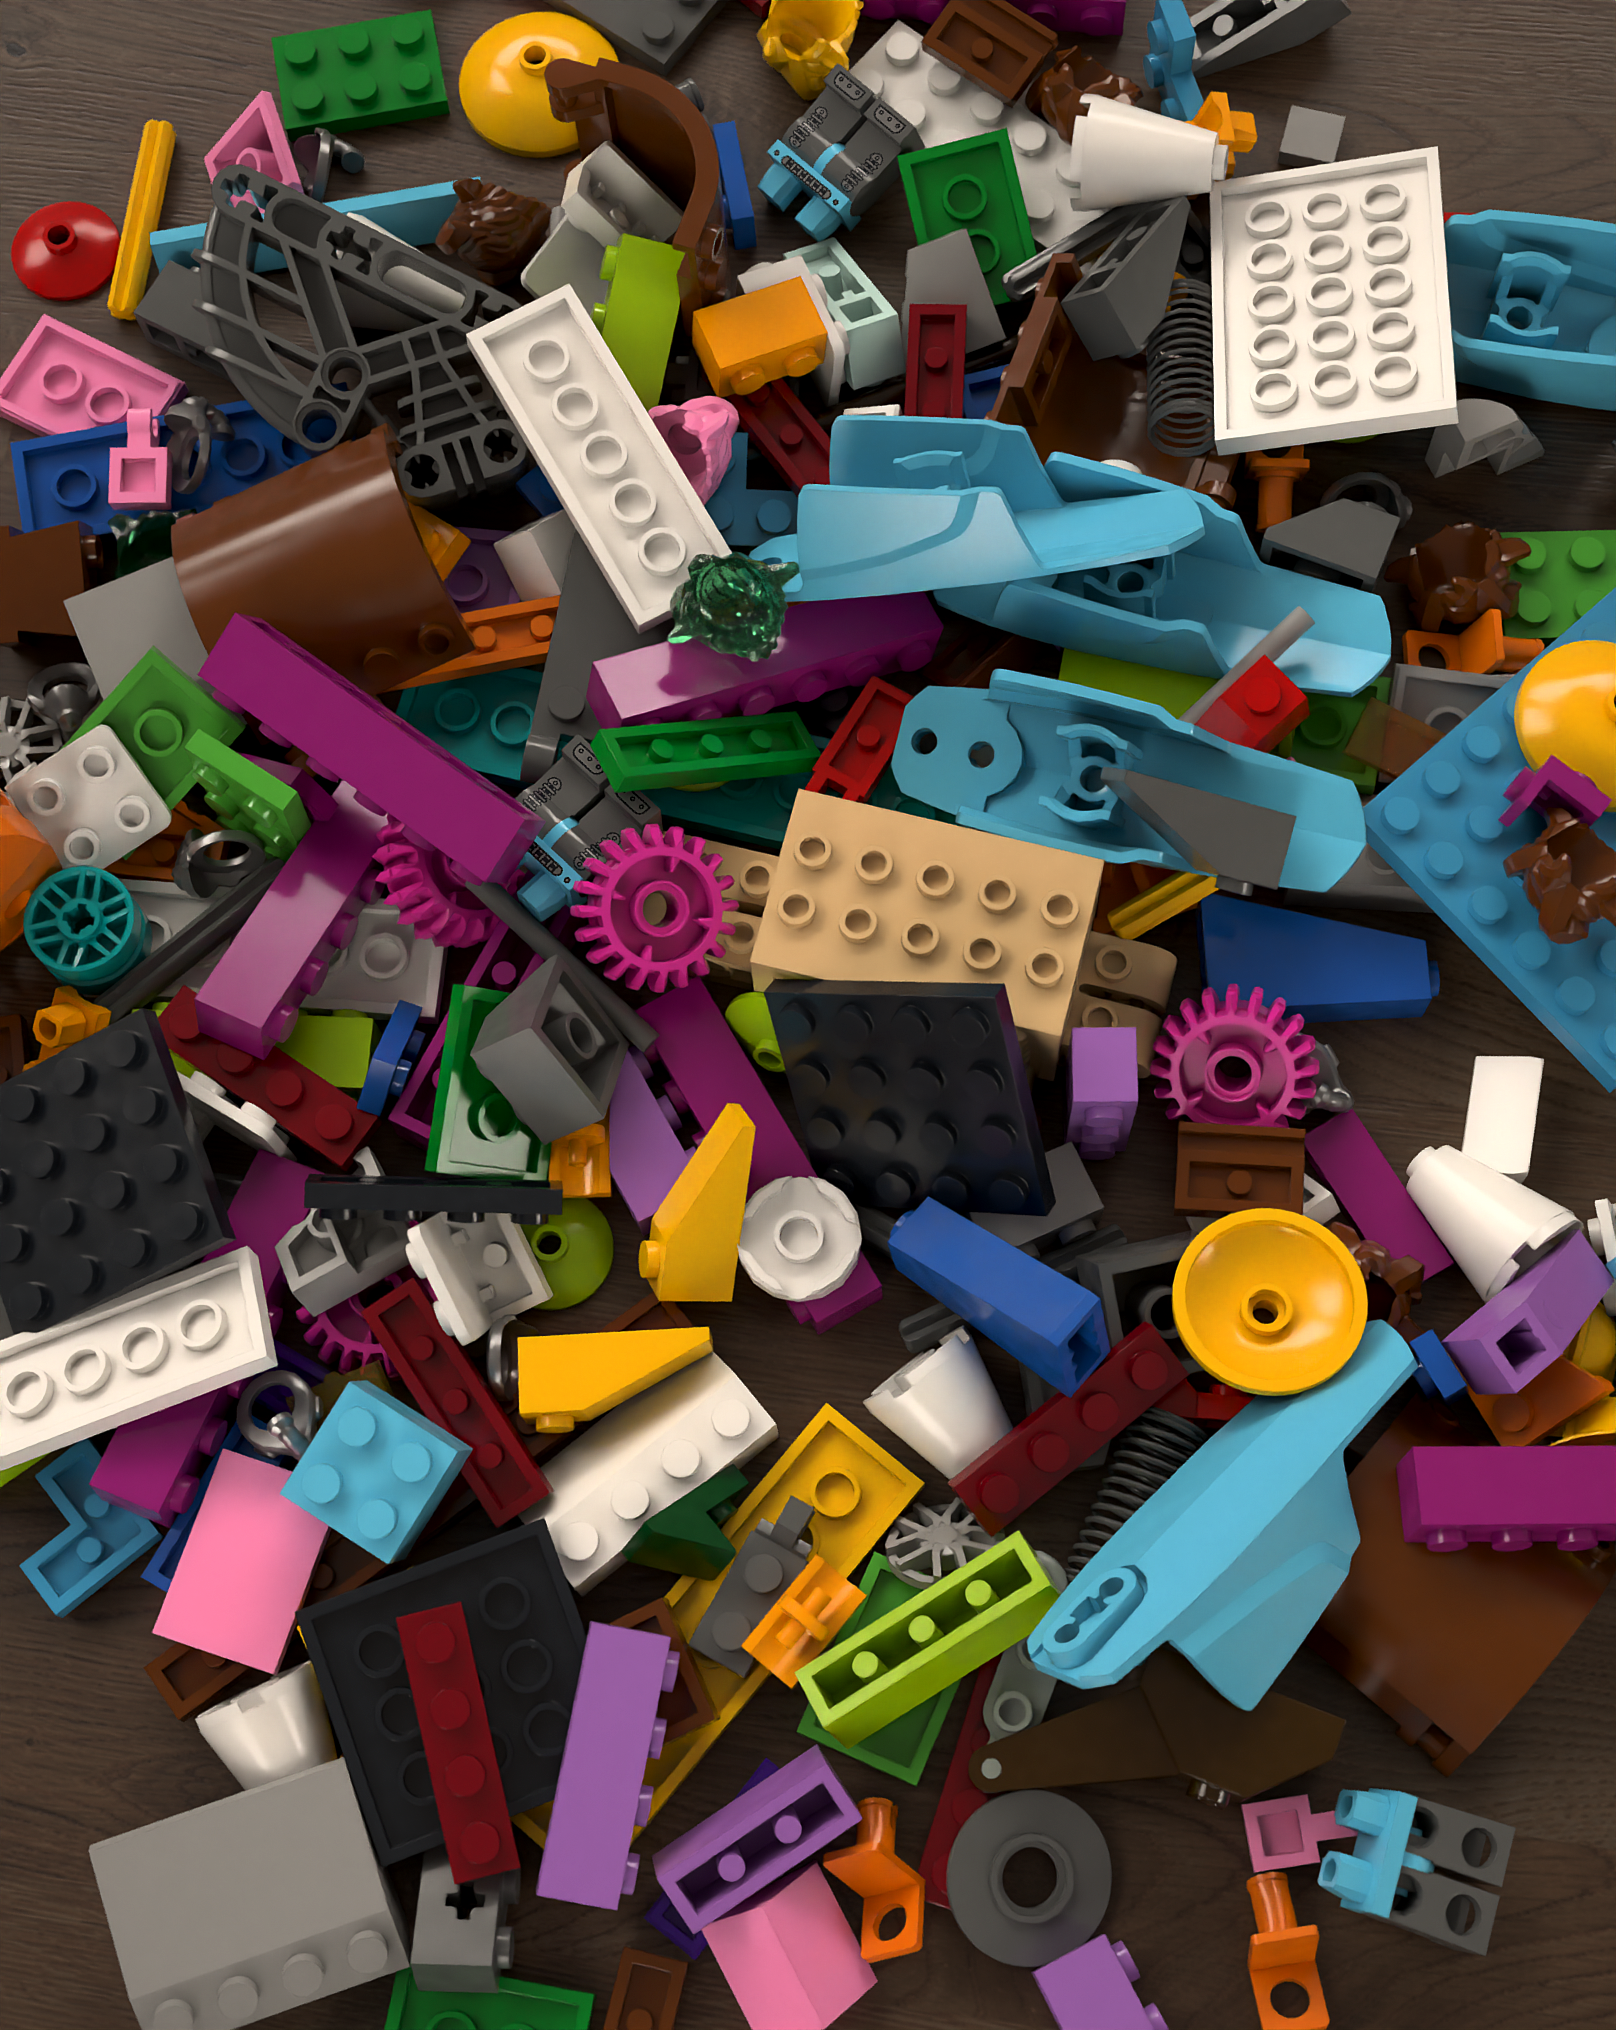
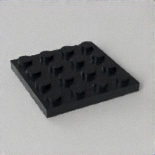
[764,979,1056,1217]
[0,1008,236,1335]
[294,1518,587,1867]

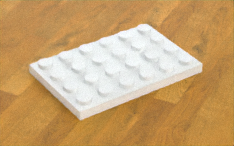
[1210,146,1459,456]

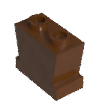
[0,520,104,648]

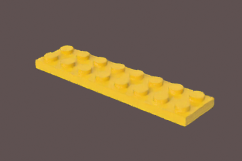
[510,1402,925,1849]

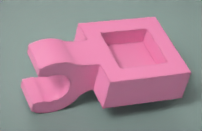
[108,408,173,510]
[1241,1794,1358,1873]

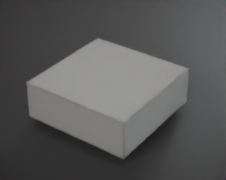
[1277,105,1346,168]

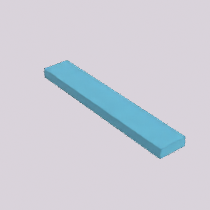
[150,177,481,273]

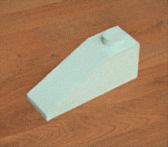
[783,237,906,390]

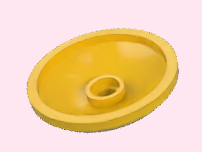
[459,12,619,158]
[1514,640,1616,812]
[1171,1208,1368,1396]

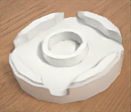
[737,1176,862,1302]

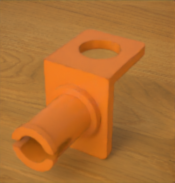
[1244,444,1310,534]
[1402,608,1545,675]
[823,1797,925,1963]
[1246,1872,1330,2030]

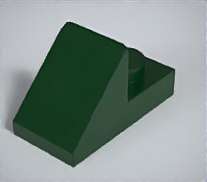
[621,1463,749,1581]

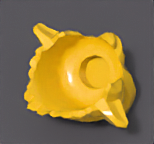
[756,0,864,100]

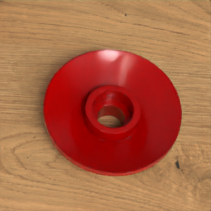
[11,201,121,301]

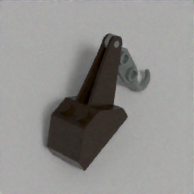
[968,1550,1346,1810]

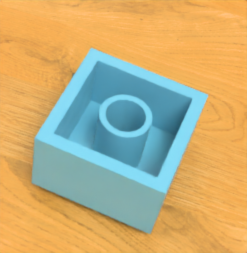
[279,1380,474,1564]

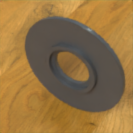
[946,1789,1112,1967]

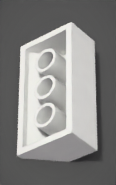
[518,1352,779,1597]

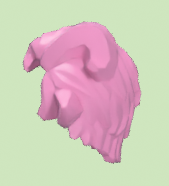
[647,396,739,505]

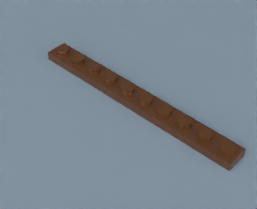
[143,1291,695,1722]

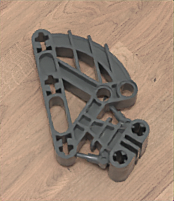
[191,164,531,517]

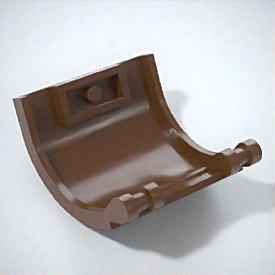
[544,57,732,350]
[984,253,1240,511]
[171,423,476,746]
[1303,1391,1616,1778]

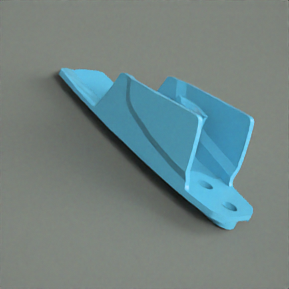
[1444,209,1616,411]
[737,415,1205,602]
[931,451,1391,697]
[891,669,1367,893]
[1027,1319,1418,1711]

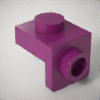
[1498,755,1612,827]

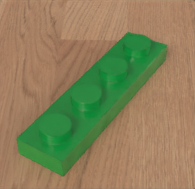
[590,711,821,793]

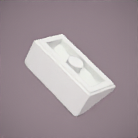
[1461,1056,1544,1184]

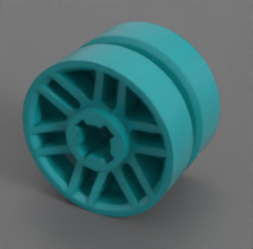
[23,866,153,995]

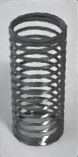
[1146,279,1216,457]
[1064,1406,1209,1584]

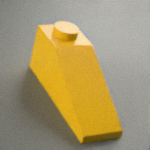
[639,1103,756,1302]
[518,1327,713,1433]

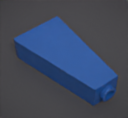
[1195,894,1440,1023]
[887,1196,1111,1398]

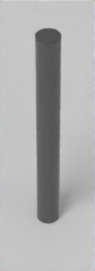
[465,881,660,1053]

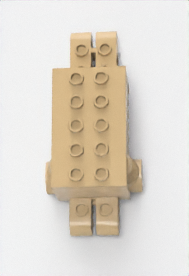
[643,788,1178,1093]

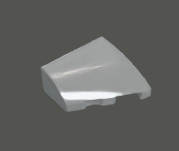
[899,229,1006,378]
[1425,399,1545,478]
[275,1146,411,1317]

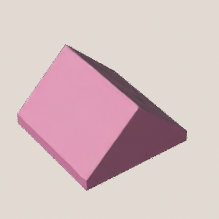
[204,91,305,214]
[701,1860,878,2030]

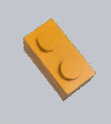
[692,276,828,398]

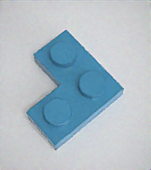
[1143,0,1204,122]
[704,432,798,551]
[19,1438,165,1618]

